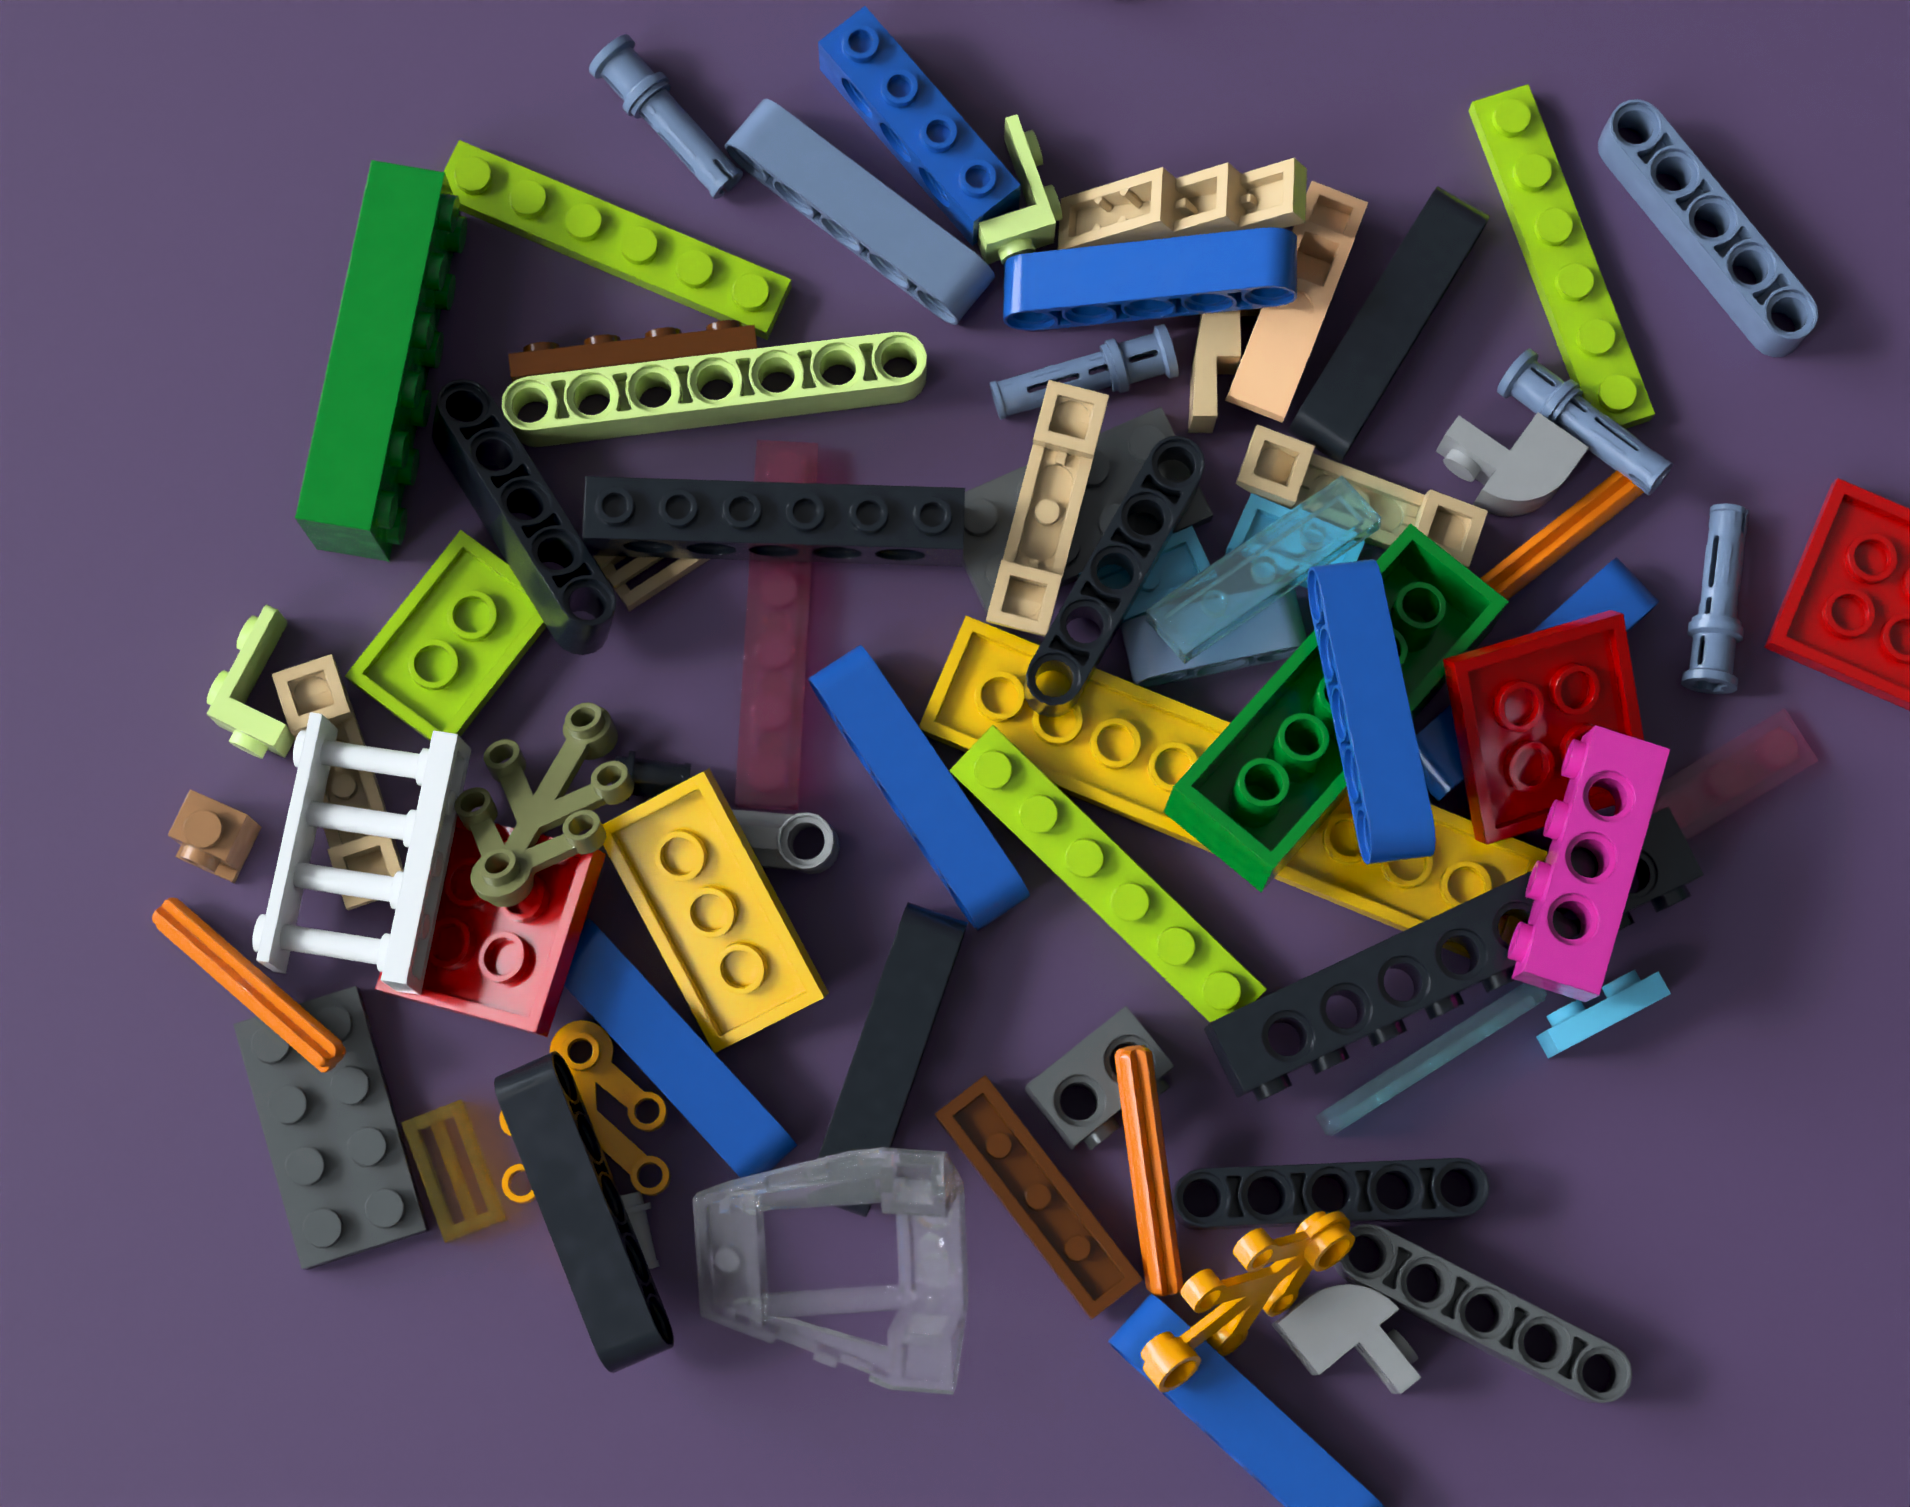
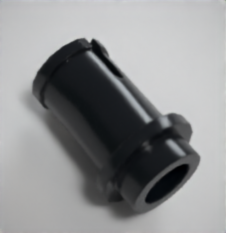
[612,751,691,801]

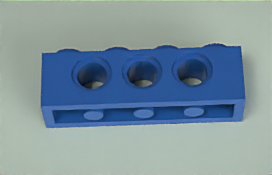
[818,6,1021,246]

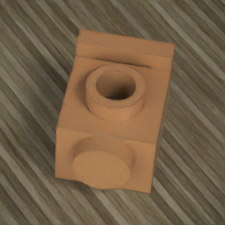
[168,789,262,884]

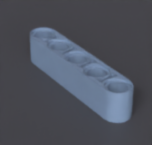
[724,99,995,325]
[1598,99,1818,357]

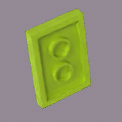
[345,530,547,742]

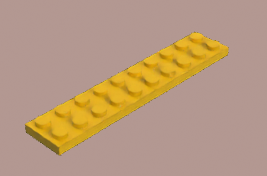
[919,616,1548,959]

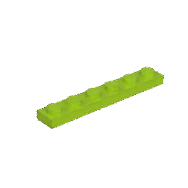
[1468,84,1655,429]
[444,140,792,340]
[949,725,1267,1022]

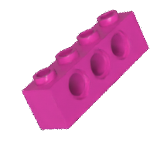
[1508,725,1670,1002]

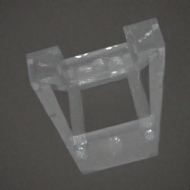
[692,1147,968,1395]

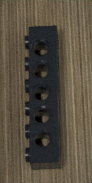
[582,476,965,567]

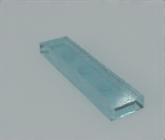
[1146,476,1382,664]
[1315,983,1548,1137]

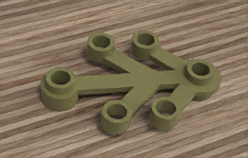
[454,702,634,907]

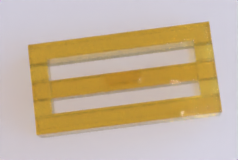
[401,1099,508,1244]

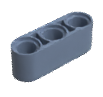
[1120,587,1307,687]

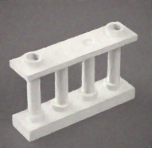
[253,712,472,995]

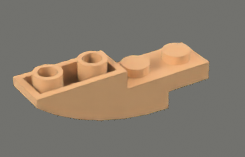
[1225,181,1368,423]

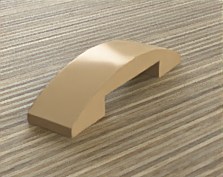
[986,380,1109,637]
[1235,424,1488,569]
[272,654,404,911]

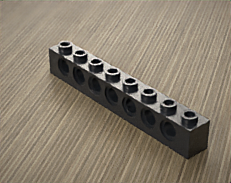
[1204,806,1704,1102]

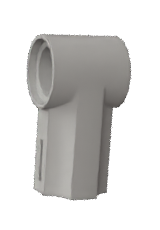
[731,809,840,874]

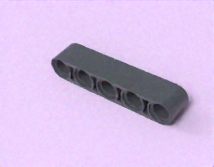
[1333,1224,1632,1403]

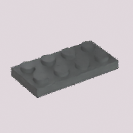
[963,407,1213,615]
[233,986,429,1270]

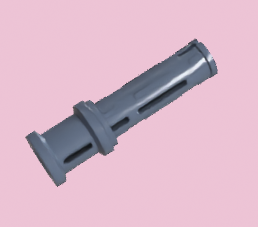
[589,34,743,199]
[989,324,1179,420]
[1497,348,1673,496]
[1681,503,1750,694]

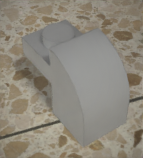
[1436,412,1589,517]
[1271,1284,1421,1394]

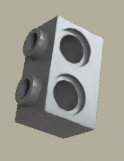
[1024,1006,1174,1151]

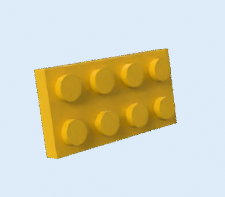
[602,768,829,1053]

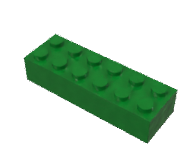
[295,160,467,562]
[1163,523,1509,893]

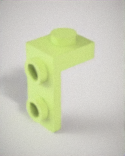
[978,114,1063,265]
[207,604,295,759]

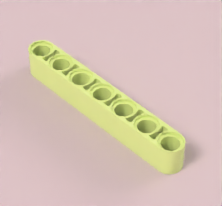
[502,332,927,447]

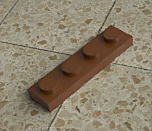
[508,320,758,382]
[934,1075,1143,1320]

